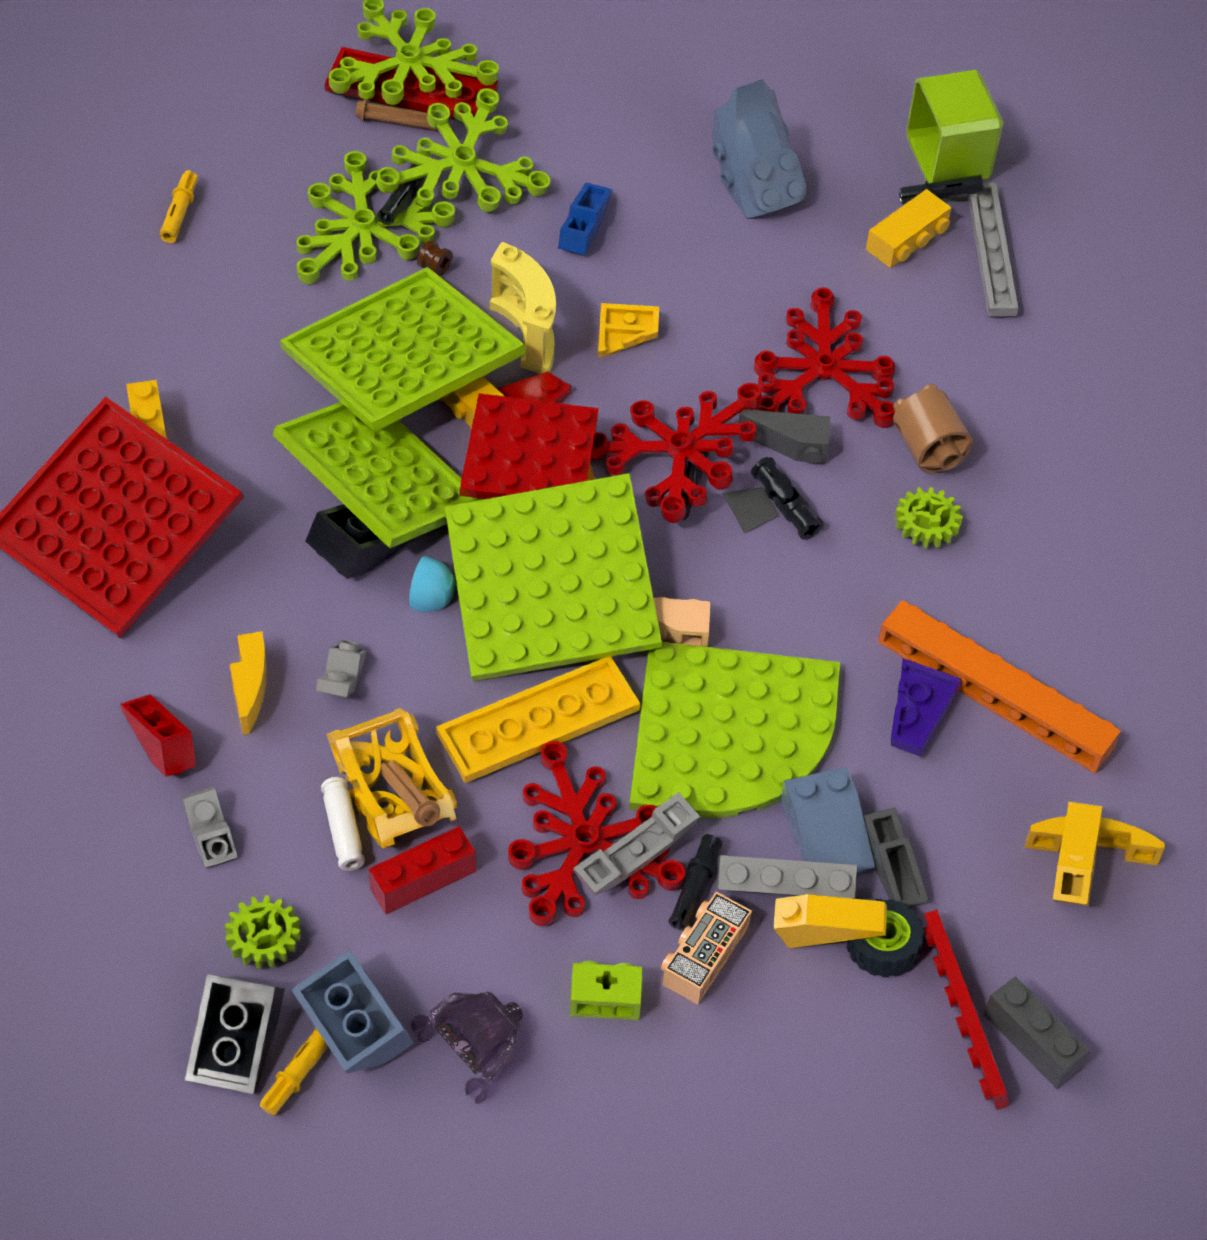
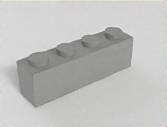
[716,855,857,899]

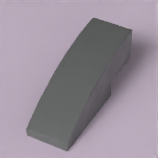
[863,807,929,907]

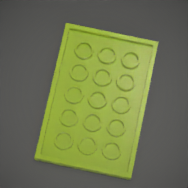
[273,402,484,548]

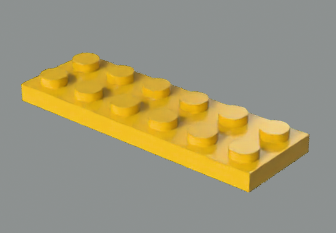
[436,657,640,783]

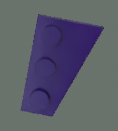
[891,658,961,757]

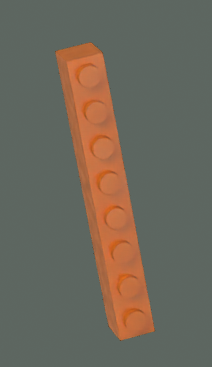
[878,600,1121,774]

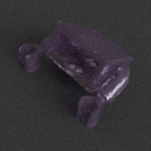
[411,991,523,1104]

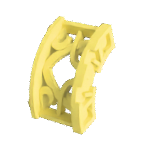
[490,242,556,374]

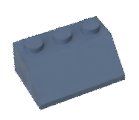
[291,949,414,1073]

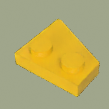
[598,303,659,357]

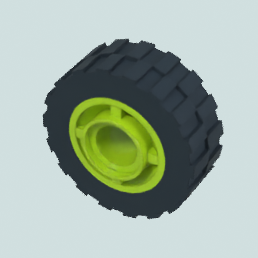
[847,899,924,977]

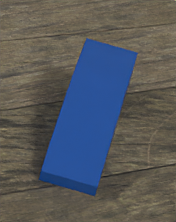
[558,182,612,255]

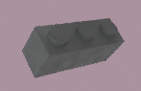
[984,976,1089,1089]

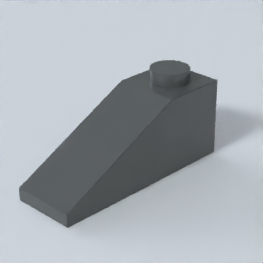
[738,410,830,463]

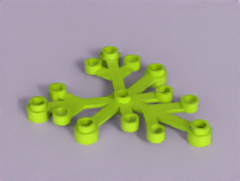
[329,0,499,105]
[376,88,550,212]
[296,151,455,284]

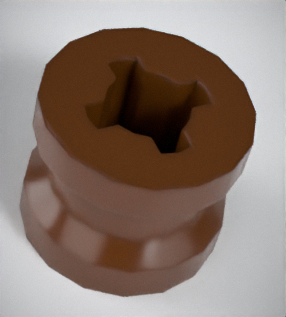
[417,240,453,276]

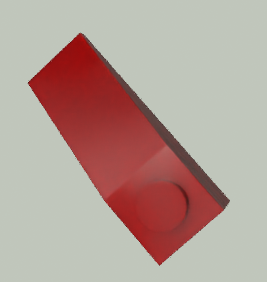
[120,694,196,777]

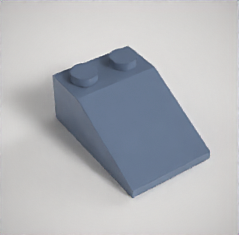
[780,767,875,875]

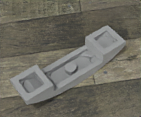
[573,792,700,896]

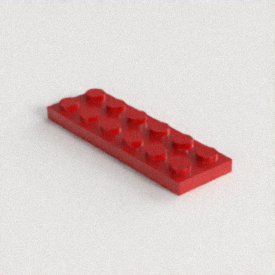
[325,47,498,119]

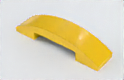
[1025,816,1165,866]

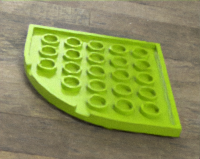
[629,642,840,818]

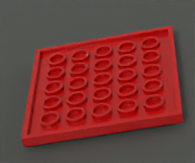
[0,396,244,638]

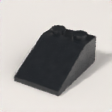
[305,504,414,579]
[185,974,285,1094]

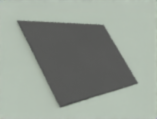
[722,487,779,533]

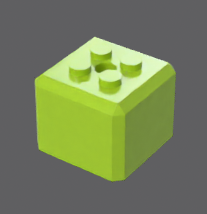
[906,70,1004,183]

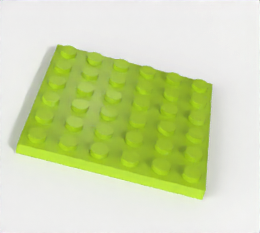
[279,267,526,432]
[445,473,662,682]

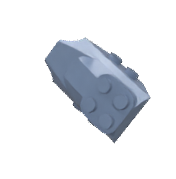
[712,79,807,218]

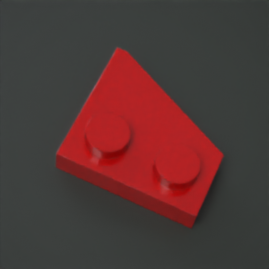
[497,371,571,403]

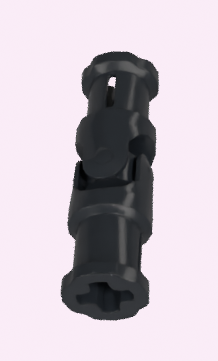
[751,457,823,540]

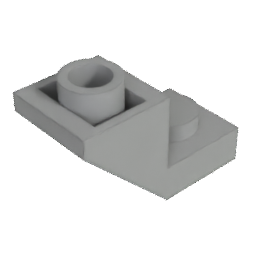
[316,640,368,697]
[181,787,238,868]

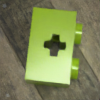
[570,961,642,1020]

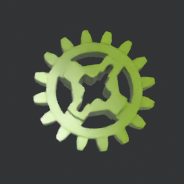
[894,487,963,548]
[225,895,301,969]

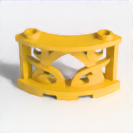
[327,708,457,849]

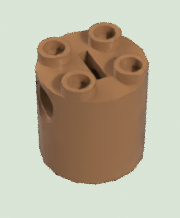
[893,384,973,474]

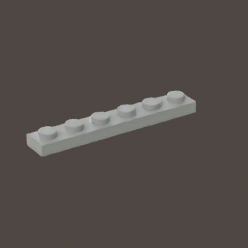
[967,183,1018,316]

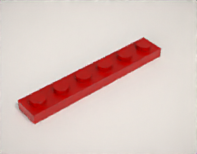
[922,909,1010,1110]

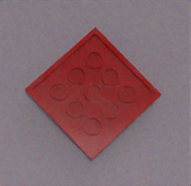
[459,393,599,499]

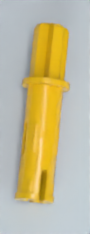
[159,170,198,243]
[260,1028,328,1115]

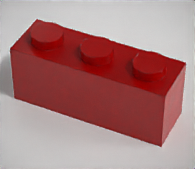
[369,826,476,915]

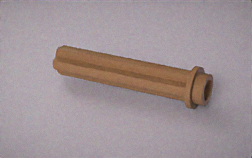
[356,99,439,132]
[381,760,440,826]

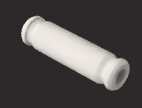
[321,777,365,871]

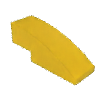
[229,631,267,735]

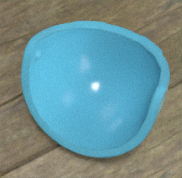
[409,556,456,612]

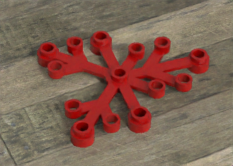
[754,287,895,428]
[592,383,762,523]
[508,741,685,926]

